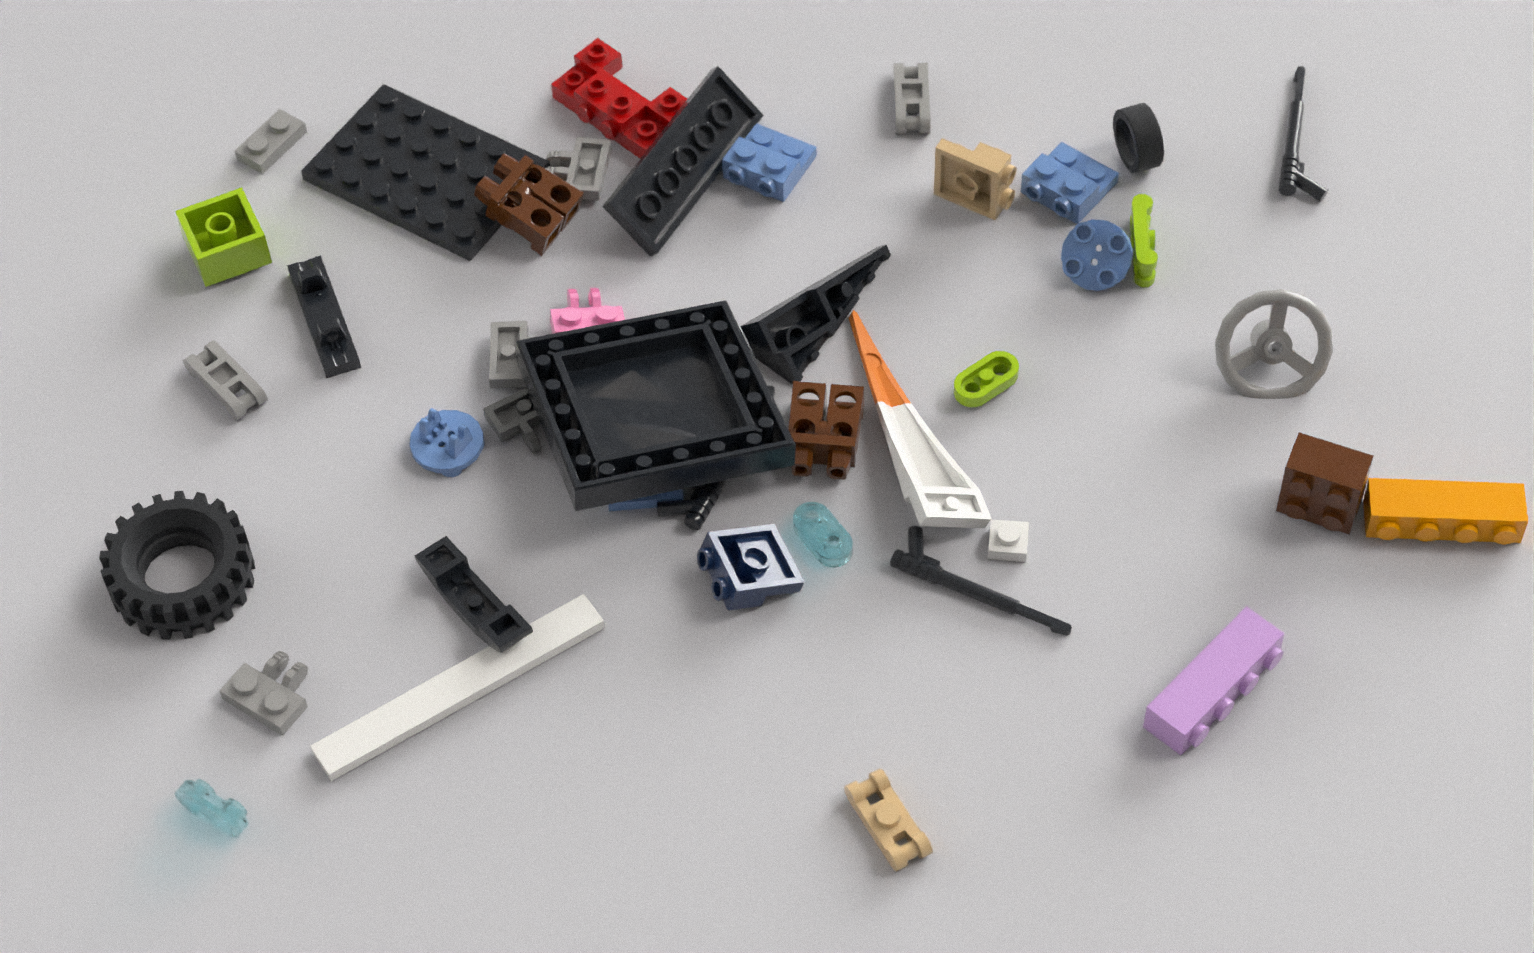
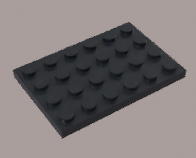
[301,84,550,261]

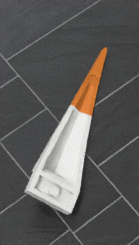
[849,310,991,528]

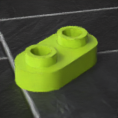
[954,351,1019,407]

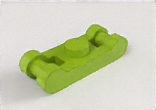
[1129,194,1158,288]

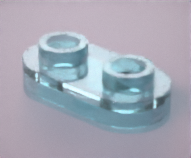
[793,502,853,568]
[175,779,249,838]

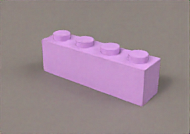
[1143,606,1284,755]

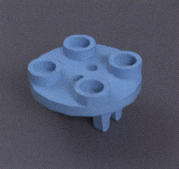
[1061,219,1133,291]
[410,408,485,477]

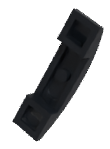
[414,536,533,653]

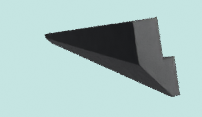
[741,245,891,385]

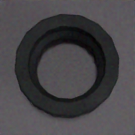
[1113,103,1164,173]

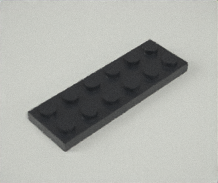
[602,66,764,257]

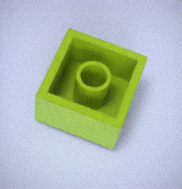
[175,187,272,287]

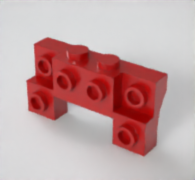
[551,37,688,158]

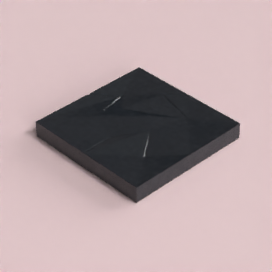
[516,300,796,511]

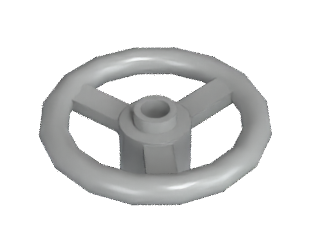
[1215,289,1333,399]

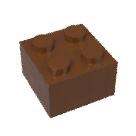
[1276,432,1374,535]

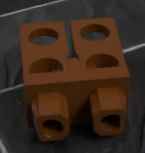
[474,154,584,256]
[789,381,864,480]

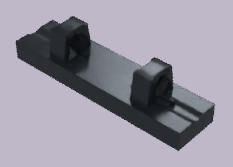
[287,255,361,379]

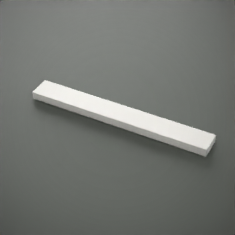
[310,594,605,781]

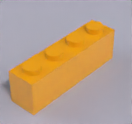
[1363,478,1528,545]

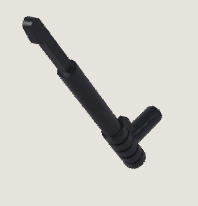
[1279,66,1328,202]
[657,385,775,530]
[890,526,1072,636]

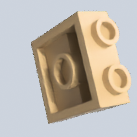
[934,138,1017,220]

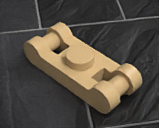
[844,768,933,872]

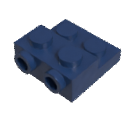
[697,524,805,611]

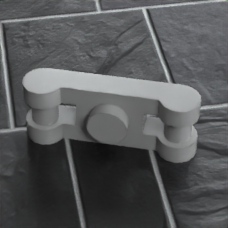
[894,63,930,134]
[183,340,268,420]

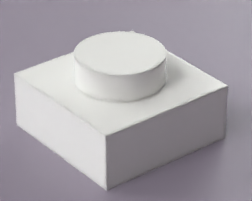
[988,519,1029,562]

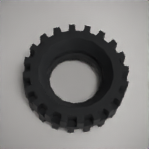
[99,491,256,640]

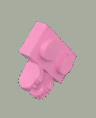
[550,288,625,334]

